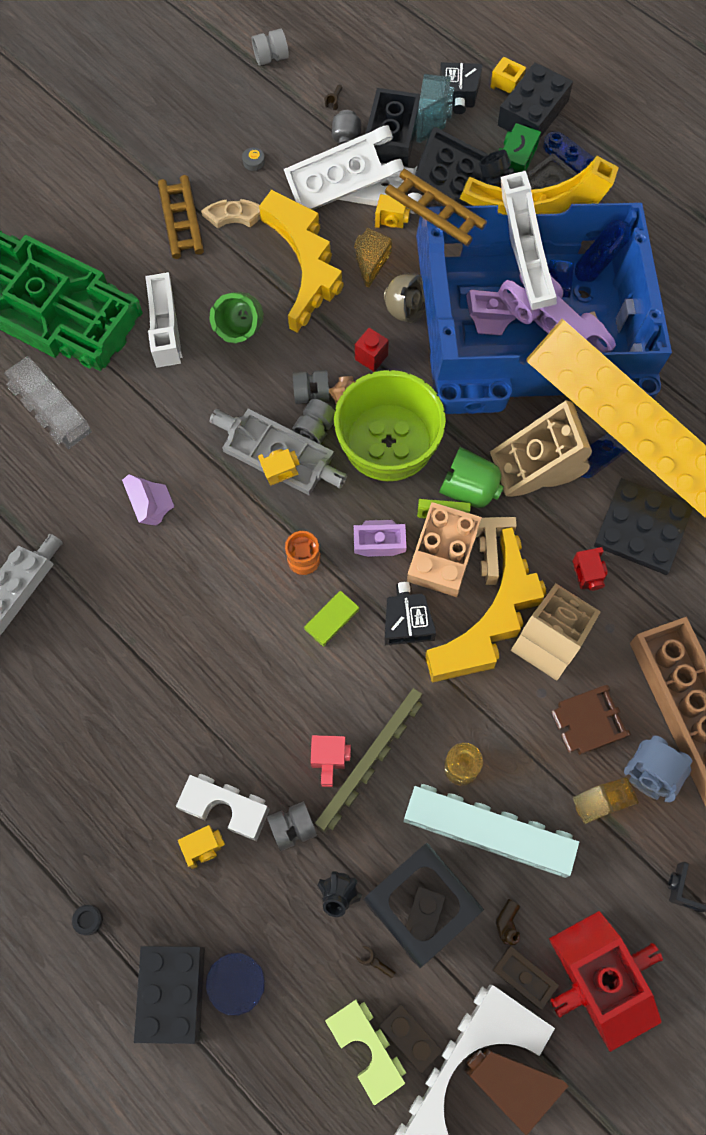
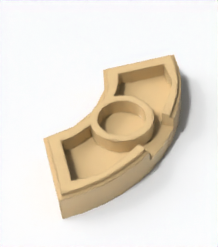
[201,199,261,228]

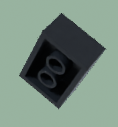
[497,62,573,138]
[366,88,421,167]
[134,946,205,1044]

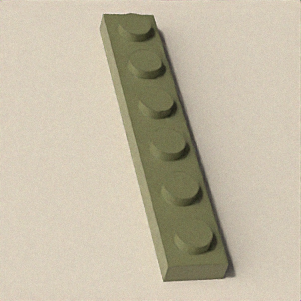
[315,688,423,833]

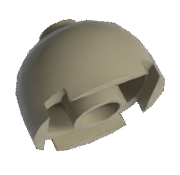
[384,273,425,323]

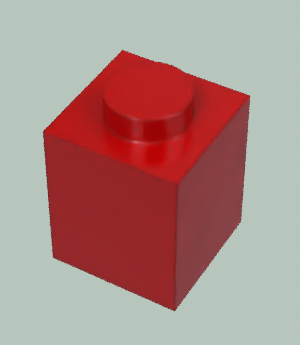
[355,328,389,372]

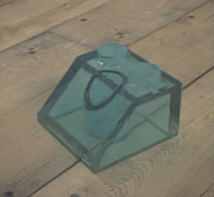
[416,74,454,143]

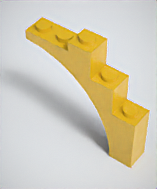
[460,156,619,215]
[259,190,344,333]
[425,527,546,682]

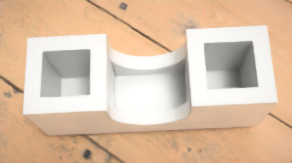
[176,774,269,842]

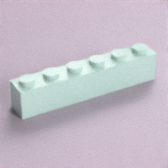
[404,784,579,878]

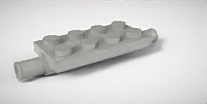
[209,409,347,495]
[0,534,63,636]

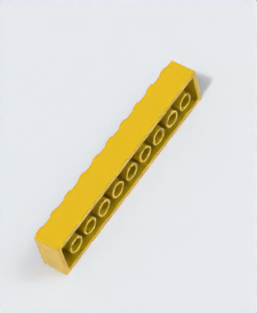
[526,319,706,518]

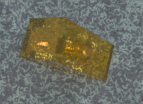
[354,228,392,287]
[572,777,639,824]

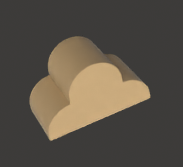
[490,401,592,497]
[511,583,601,681]

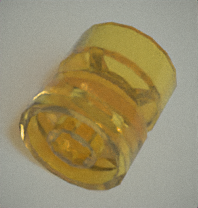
[444,743,483,786]

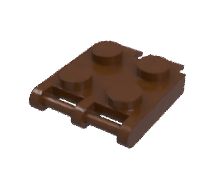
[551,685,631,755]

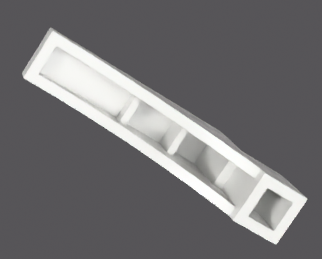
[501,171,557,310]
[145,272,183,368]

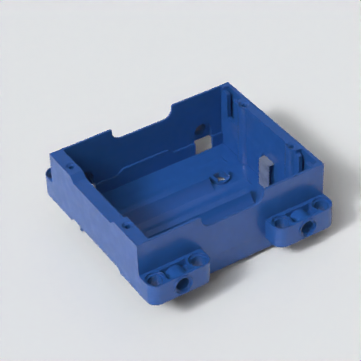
[416,203,672,414]

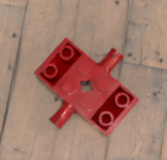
[548,911,663,1052]

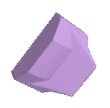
[466,290,516,335]
[122,474,174,526]
[354,520,406,557]

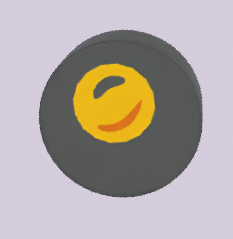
[242,147,265,171]

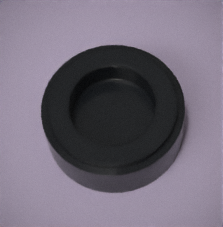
[72,905,103,935]

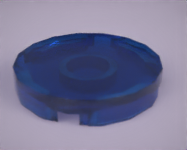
[206,953,265,1015]

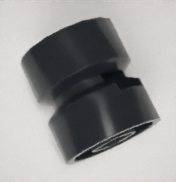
[479,150,515,188]

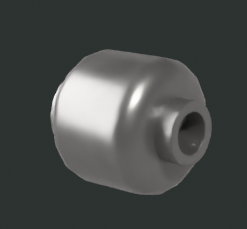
[332,110,361,145]

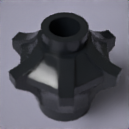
[317,871,362,917]

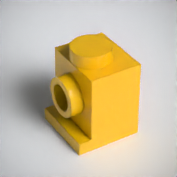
[490,57,526,94]
[375,194,411,228]
[258,449,300,486]
[178,825,225,869]

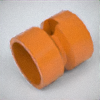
[285,531,321,575]

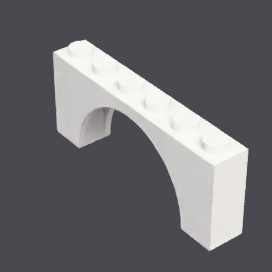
[394,985,555,1135]

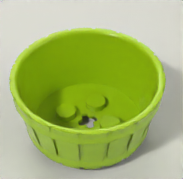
[334,370,446,481]

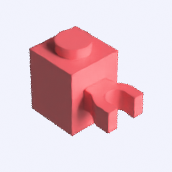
[311,735,351,787]

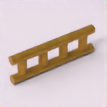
[385,168,487,246]
[158,175,204,259]

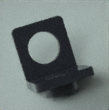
[668,861,706,912]

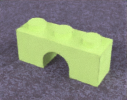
[325,1000,406,1105]

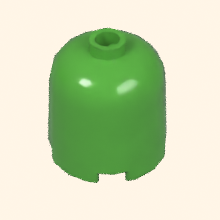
[210,292,264,343]
[439,447,504,508]

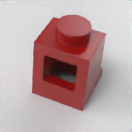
[572,547,607,591]

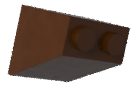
[465,1048,568,1135]

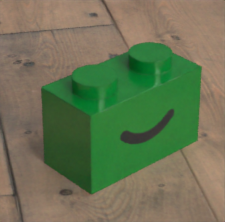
[499,123,541,173]

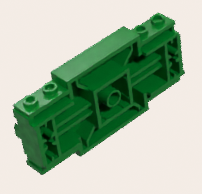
[0,230,143,371]

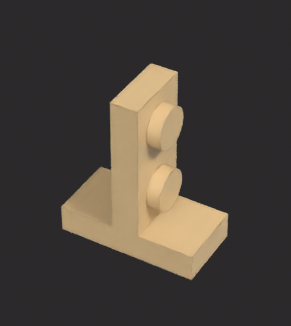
[476,517,516,585]

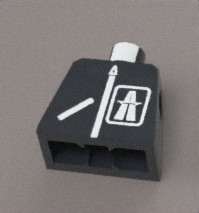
[439,62,483,114]
[384,582,436,646]

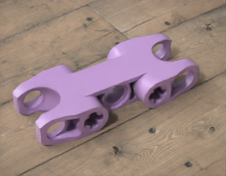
[498,274,616,353]

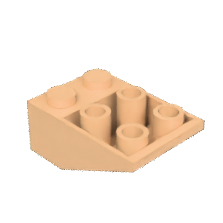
[407,502,482,597]

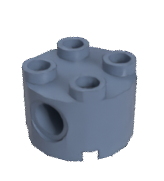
[624,736,693,802]

